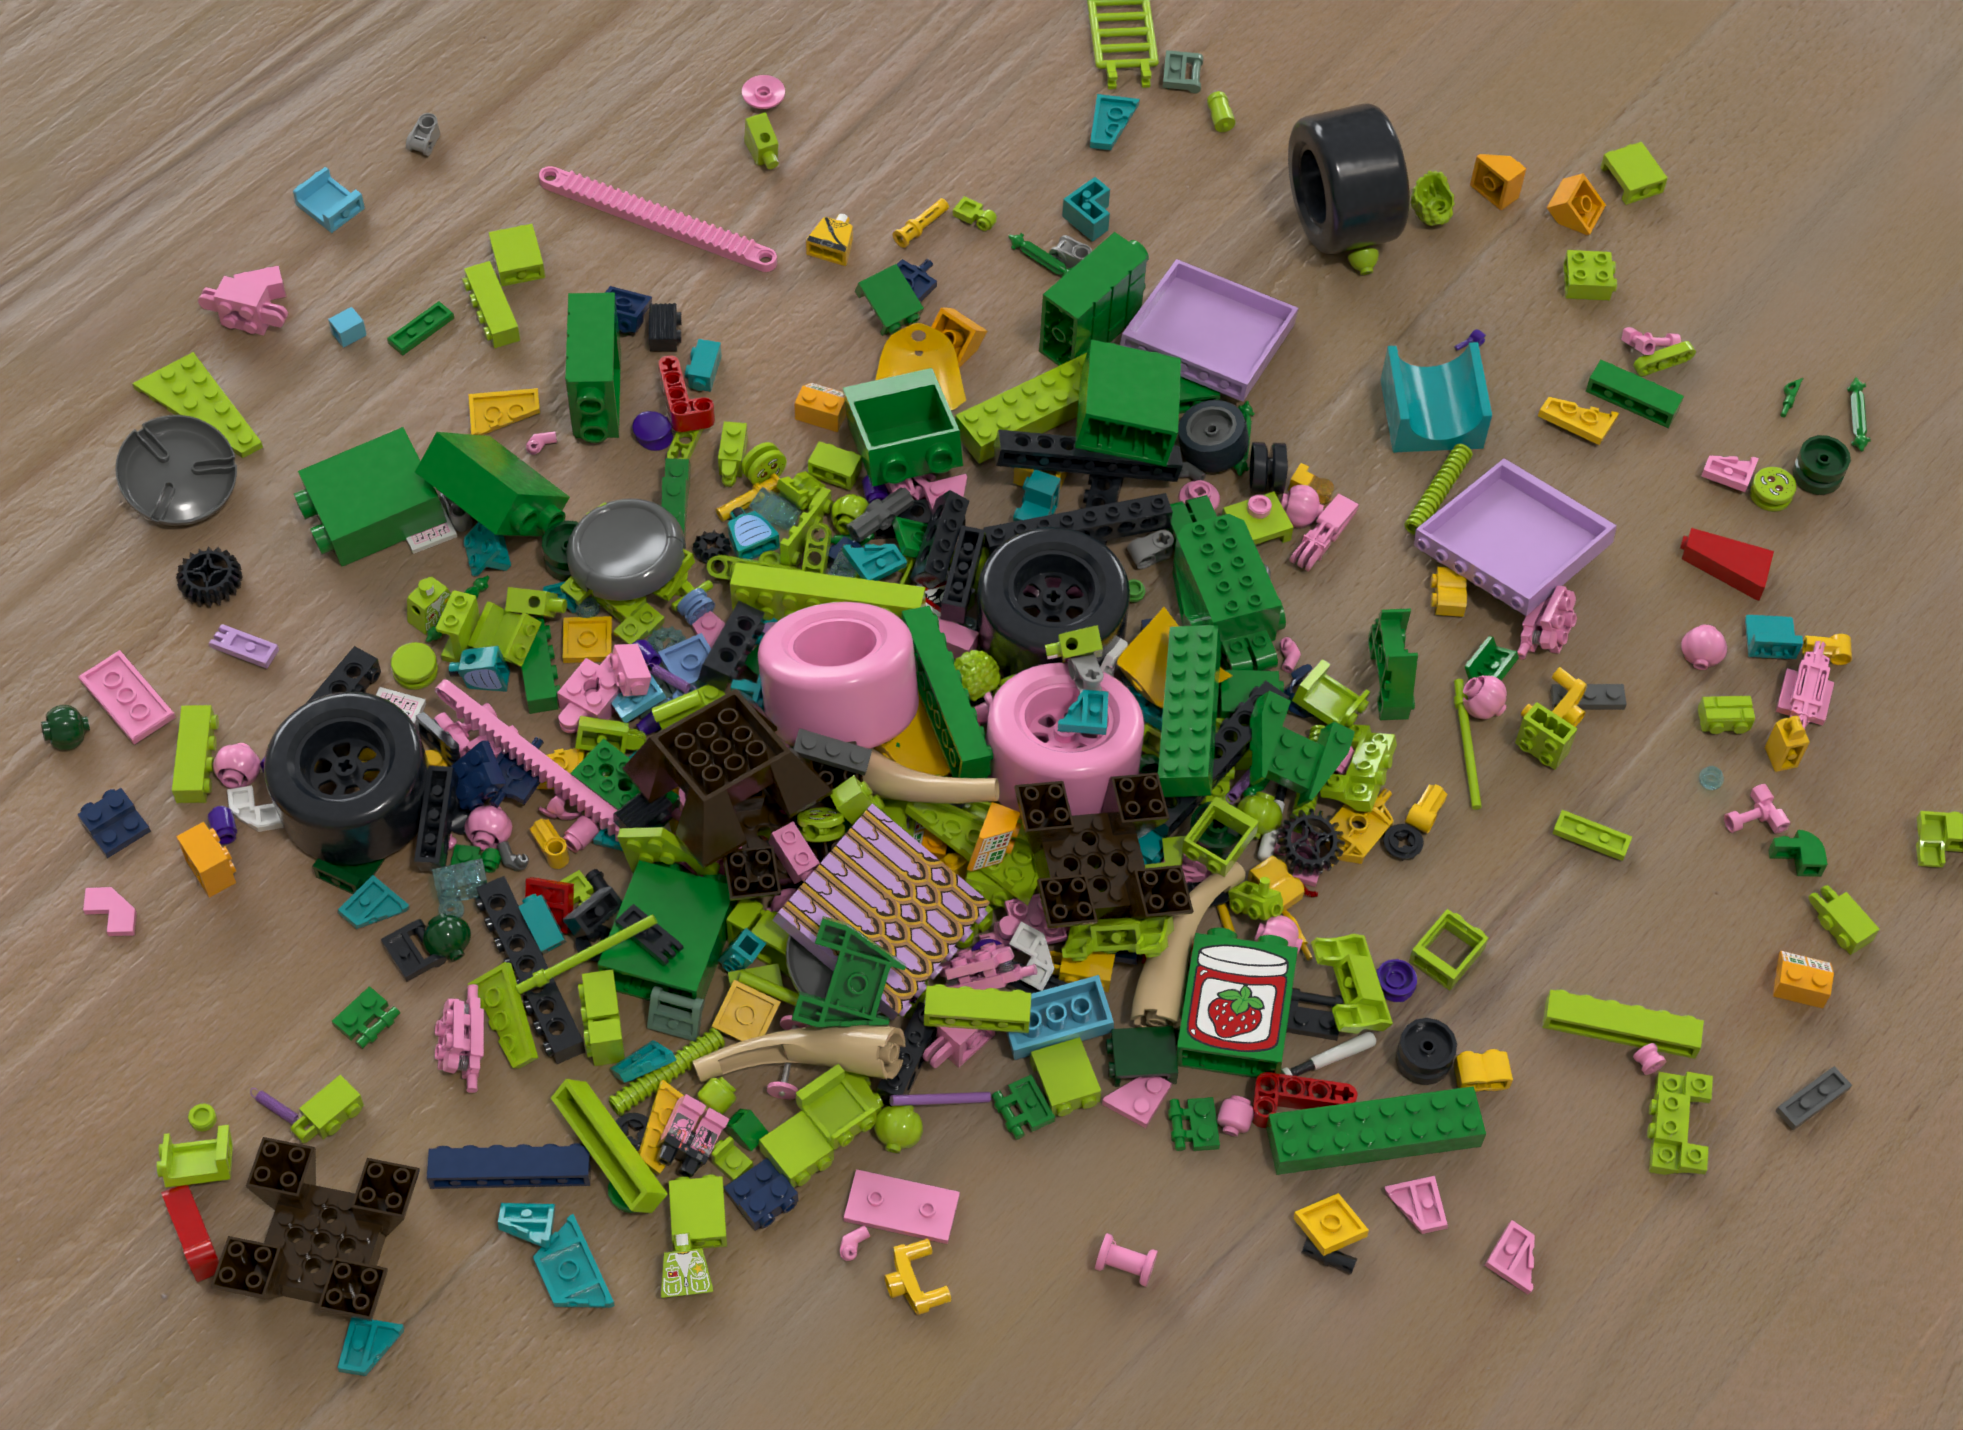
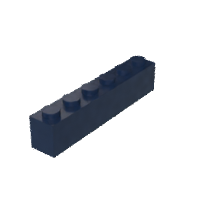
[427,1143,592,1189]

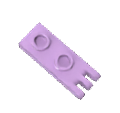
[209,624,279,669]

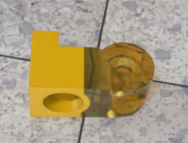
[1288,463,1334,505]

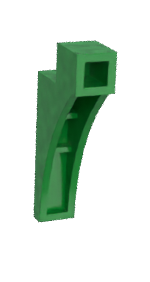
[661,458,691,537]

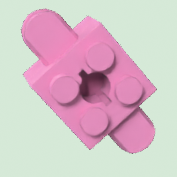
[198,276,288,335]
[557,653,621,733]
[922,1027,995,1068]

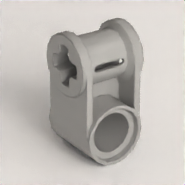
[406,113,440,156]
[1049,235,1092,268]
[438,492,473,532]
[1127,530,1174,569]
[1068,654,1104,693]

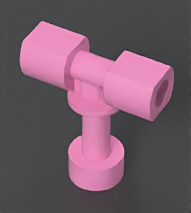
[1621,327,1681,355]
[434,703,497,757]
[1724,784,1790,834]

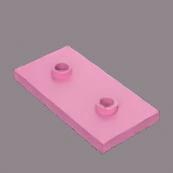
[78,650,176,745]
[844,1169,960,1244]

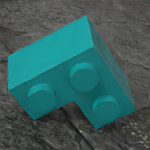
[1062,177,1110,242]
[1013,470,1061,521]

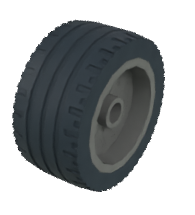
[1178,400,1249,473]

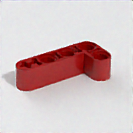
[659,356,715,432]
[1252,1072,1358,1128]
[161,1185,219,1283]

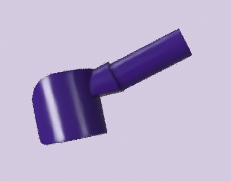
[1454,329,1486,351]

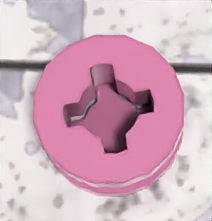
[1633,1043,1666,1075]

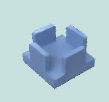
[658,633,711,692]

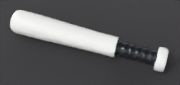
[1257,784,1287,862]
[1281,1032,1376,1076]

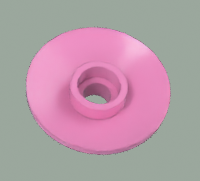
[742,75,785,109]

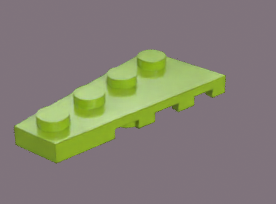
[780,487,833,566]
[468,962,538,1069]

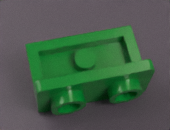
[1465,636,1519,681]

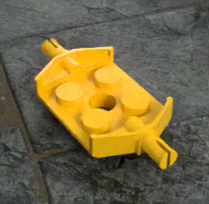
[1322,788,1394,869]

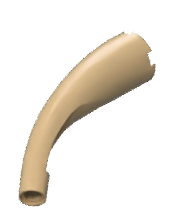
[862,748,1000,804]
[1130,862,1246,1031]
[692,1025,905,1083]

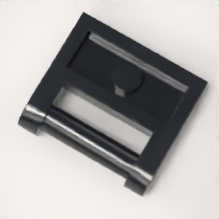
[381,919,447,982]
[1287,988,1343,1041]

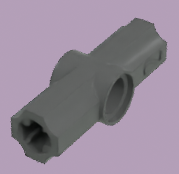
[847,487,914,542]

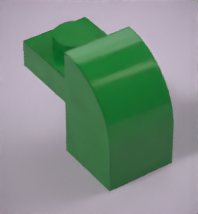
[1768,830,1828,877]

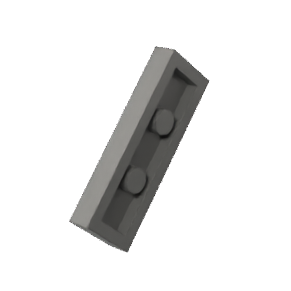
[1550,684,1627,710]
[793,728,872,776]
[1776,1066,1852,1131]

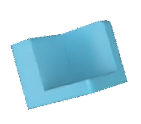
[328,307,366,348]

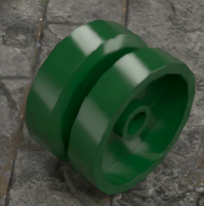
[1792,435,1851,495]
[542,521,578,582]
[1189,801,1243,860]

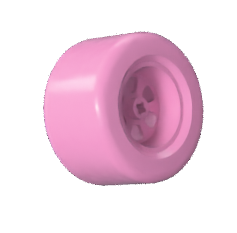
[758,602,919,749]
[986,663,1144,819]

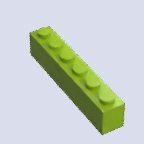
[1542,989,1704,1059]
[551,1079,668,1213]

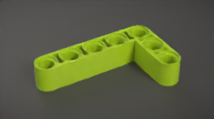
[707,523,832,580]

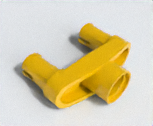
[1521,667,1587,727]
[884,1238,951,1315]

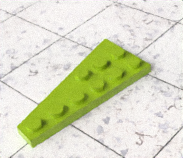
[132,352,263,458]
[905,801,1039,906]

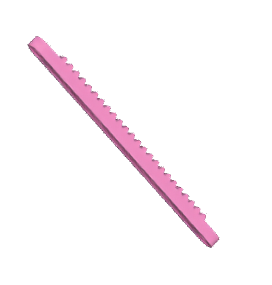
[539,166,777,272]
[435,679,655,863]

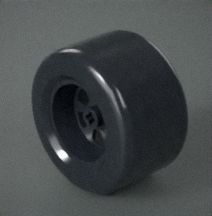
[1288,103,1410,254]
[976,527,1130,678]
[264,692,430,865]

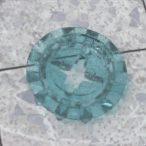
[648,626,686,653]

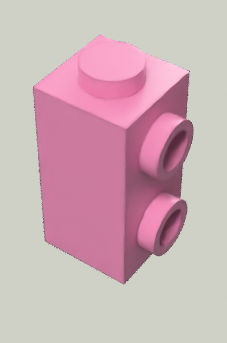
[234,266,286,300]
[937,616,979,659]
[609,644,651,696]
[769,822,820,884]

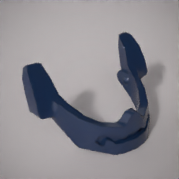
[1284,664,1314,718]

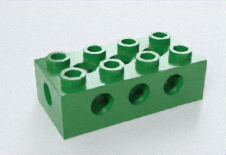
[571,739,680,828]

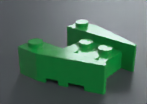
[1367,608,1418,721]
[1250,691,1355,807]
[792,916,906,1027]

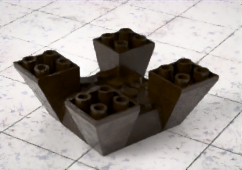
[622,689,833,869]
[723,741,863,901]
[1014,773,1194,929]
[210,1137,420,1321]

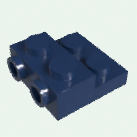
[605,286,652,333]
[452,741,506,811]
[77,788,151,859]
[724,1158,798,1231]

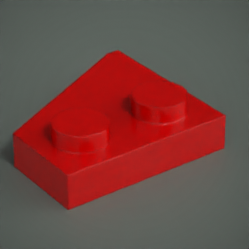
[525,877,574,933]

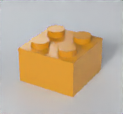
[176,822,237,898]

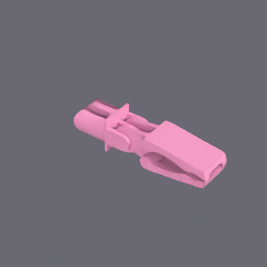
[1289,494,1359,572]

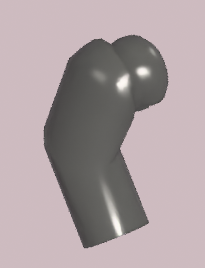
[1179,462,1206,481]
[497,841,529,871]

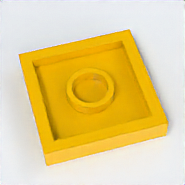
[563,616,612,663]
[711,980,781,1041]
[1293,1193,1369,1256]

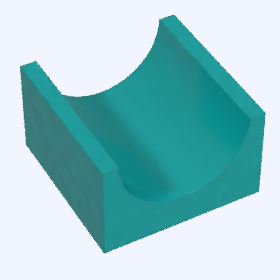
[1380,342,1492,453]

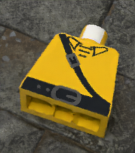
[806,214,853,266]

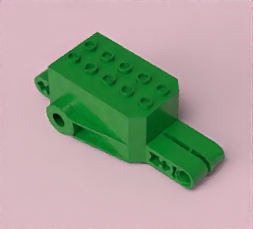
[1166,495,1286,671]

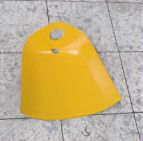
[875,323,966,410]
[1117,607,1233,709]
[874,693,950,776]

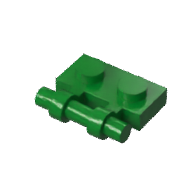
[332,986,400,1049]
[992,1075,1055,1140]
[1168,1097,1220,1151]

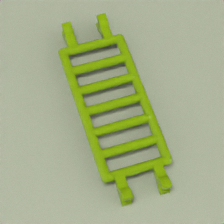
[1087,0,1159,89]

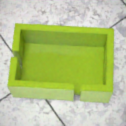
[726,899,790,977]
[578,969,625,1066]

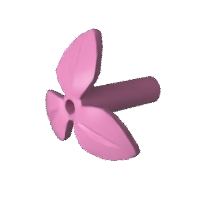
[538,793,581,820]

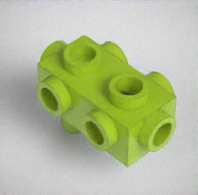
[1228,877,1284,921]

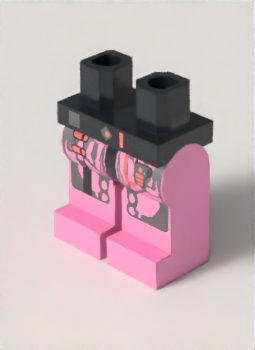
[656,1094,729,1178]

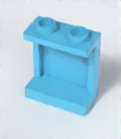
[293,167,365,233]

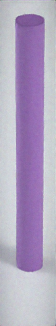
[890,1092,991,1106]

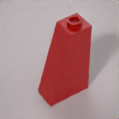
[1680,528,1774,601]

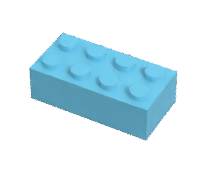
[1006,975,1114,1060]

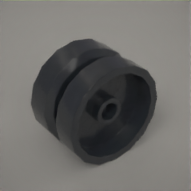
[1249,442,1288,494]
[1395,1018,1457,1085]

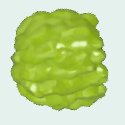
[1410,171,1455,226]
[954,650,1001,701]

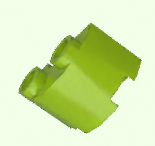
[777,471,826,510]

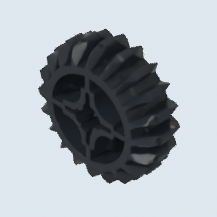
[176,546,243,608]
[1276,809,1345,876]

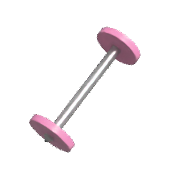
[767,1015,811,1100]

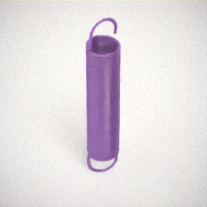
[647,663,696,694]
[1226,768,1250,804]
[250,1088,299,1125]

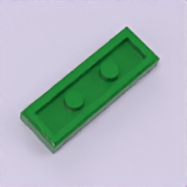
[387,301,455,356]

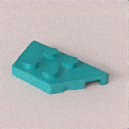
[533,1214,615,1308]

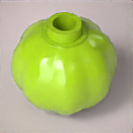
[831,494,869,535]
[1237,792,1282,840]
[874,1105,923,1154]

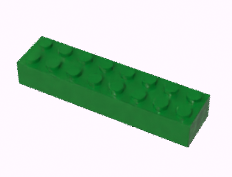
[901,606,993,778]
[1158,625,1221,797]
[1266,1086,1486,1175]

